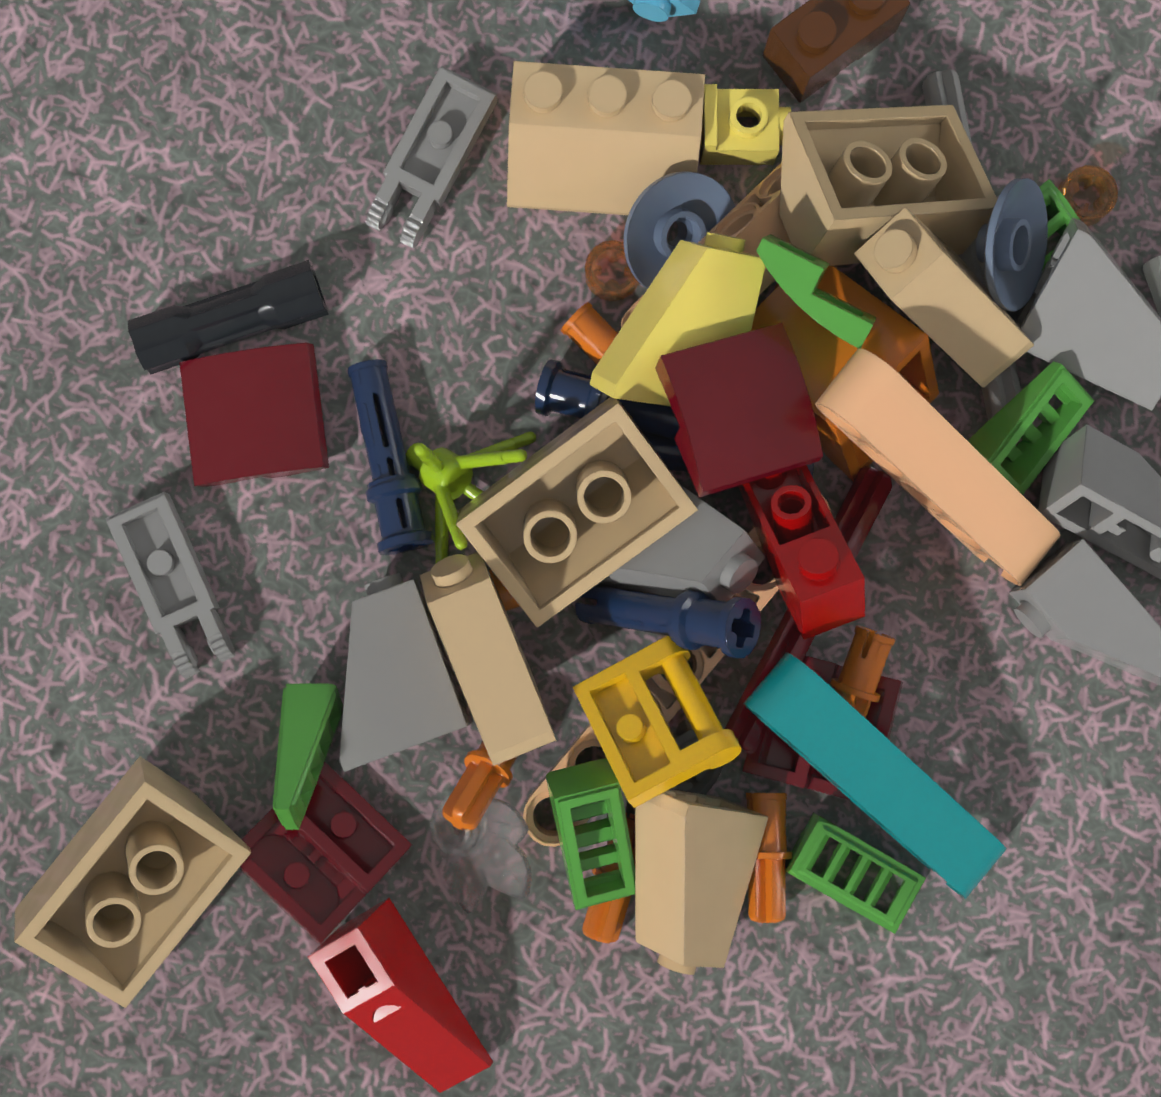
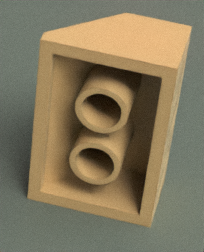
[507,61,705,215]
[779,105,997,266]
[456,397,698,628]
[14,756,251,1008]

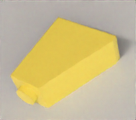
[590,232,766,406]

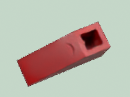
[739,465,865,640]
[307,898,493,1093]

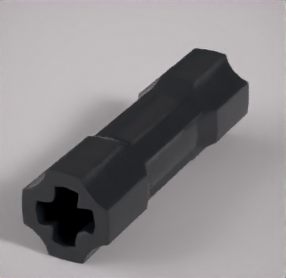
[128,260,329,375]

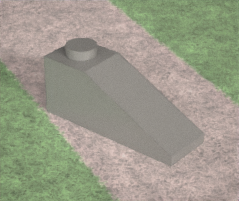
[1038,424,1161,579]
[1009,539,1161,686]

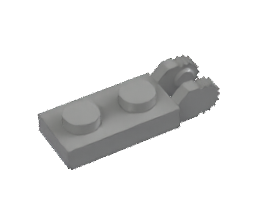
[366,66,498,249]
[106,492,236,679]

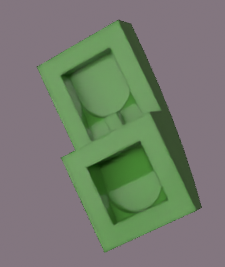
[756,234,877,348]

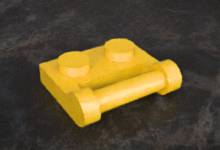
[572,636,742,808]

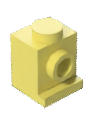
[700,84,791,165]

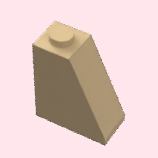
[854,207,1034,388]
[420,552,556,766]
[635,789,769,975]

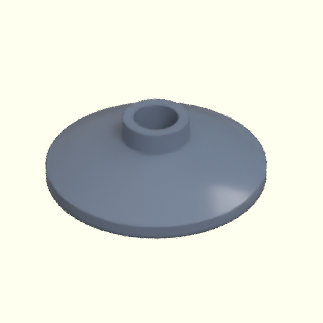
[623,171,735,289]
[976,178,1048,311]

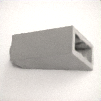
[1014,217,1161,411]
[598,485,766,602]
[339,573,471,772]

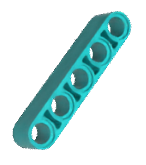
[743,652,1007,899]

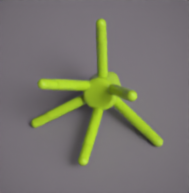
[406,431,536,564]

